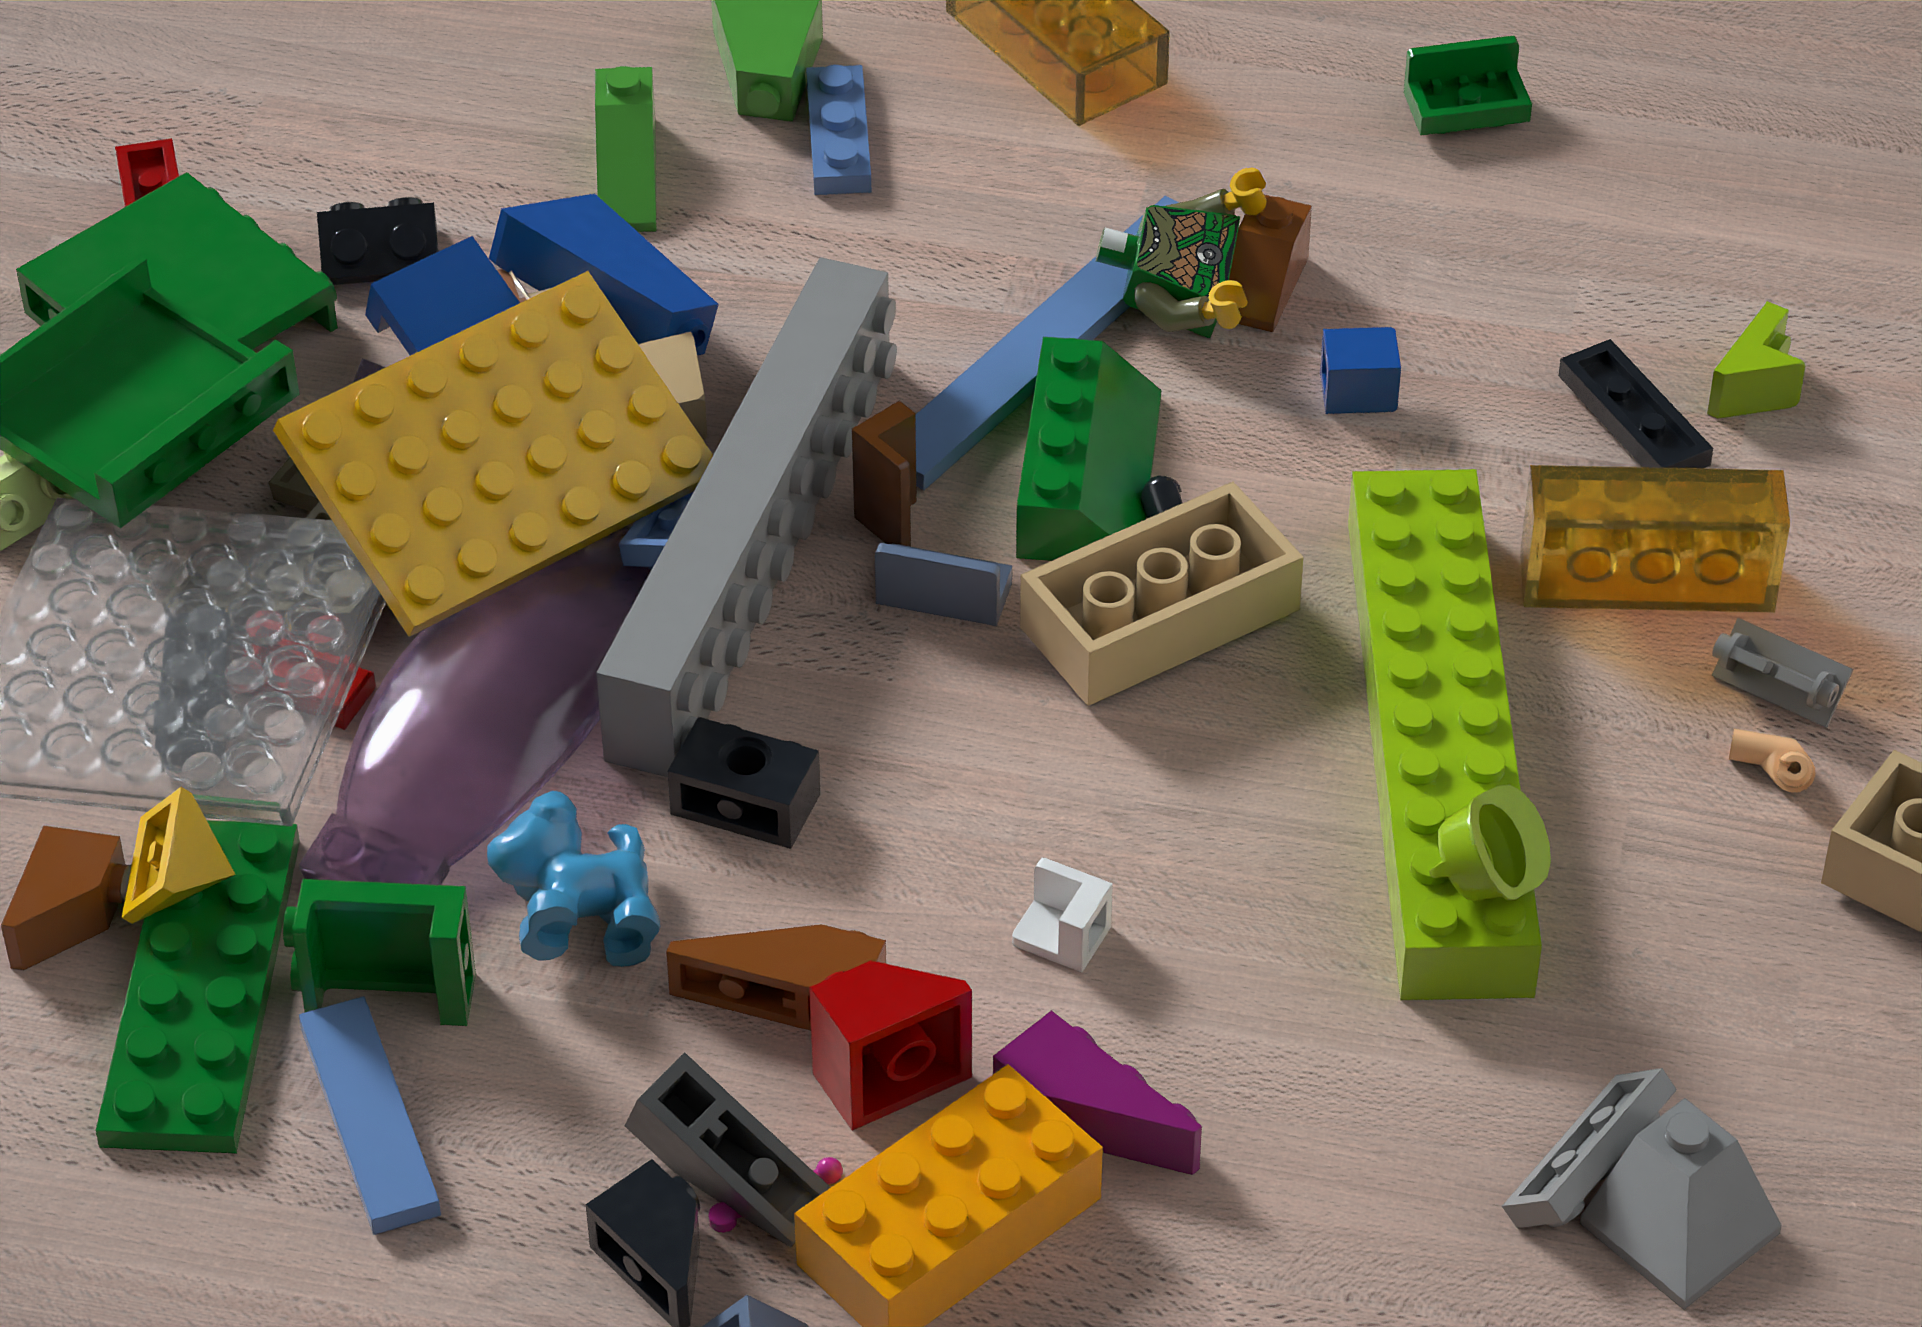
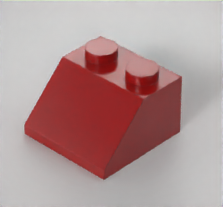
[809,960,972,1131]

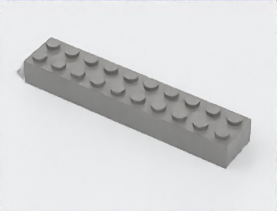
[597,257,897,777]

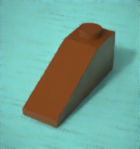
[666,924,887,1031]

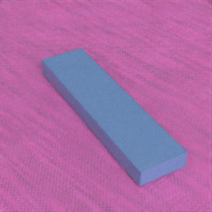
[299,996,441,1235]

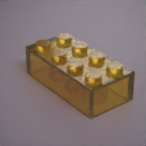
[946,0,1170,126]
[1520,465,1790,613]

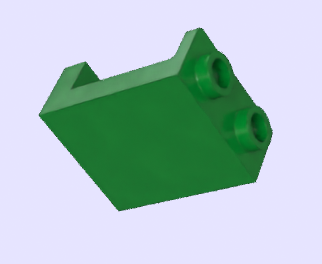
[283,879,476,1026]

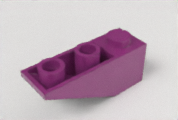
[993,1010,1202,1175]

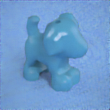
[487,791,661,967]

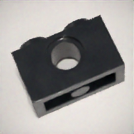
[667,717,821,849]

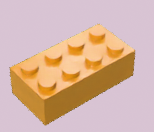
[794,1064,1103,1327]

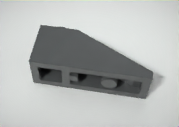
[624,1052,831,1248]

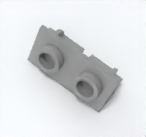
[1712,618,1854,728]

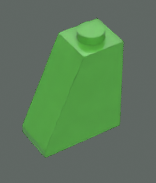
[711,0,823,122]

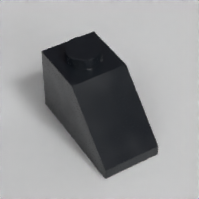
[585,1159,700,1327]

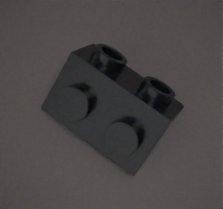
[317,197,439,285]

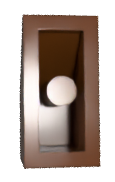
[1229,194,1312,332]
[1,825,131,971]

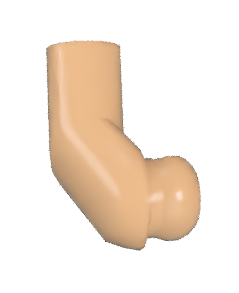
[1729,728,1815,793]

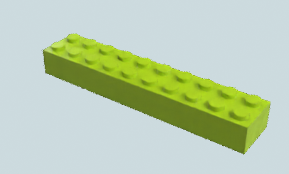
[1348,469,1542,1000]

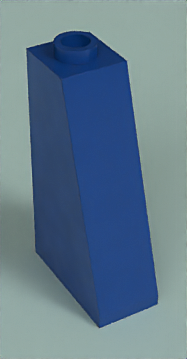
[489,193,719,355]

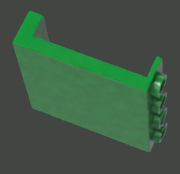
[16,172,338,349]
[0,256,300,529]

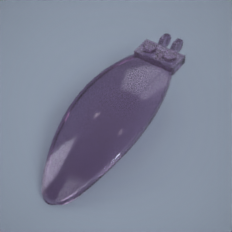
[299,526,651,885]

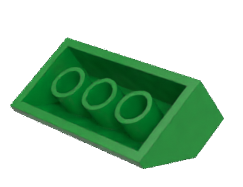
[1016,336,1162,561]

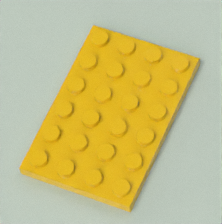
[273,271,713,637]

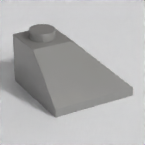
[1580,1098,1782,1310]

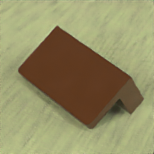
[852,400,917,547]

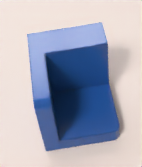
[1320,327,1401,414]

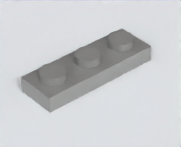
[1502,1068,1677,1228]

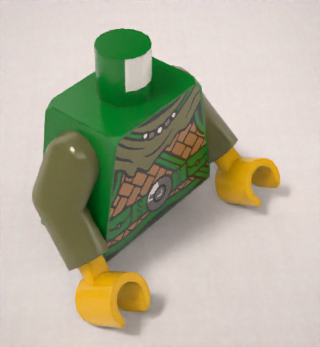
[1095,167,1267,338]

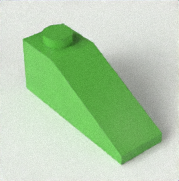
[595,66,657,232]

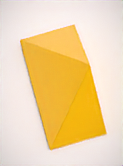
[122,786,236,924]

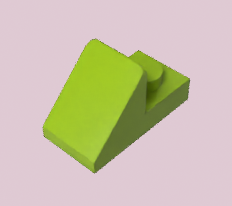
[1707,301,1806,419]

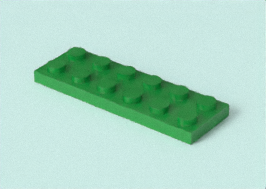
[95,820,300,1154]

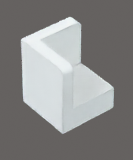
[1012,858,1113,973]

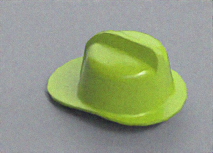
[1429,784,1551,901]

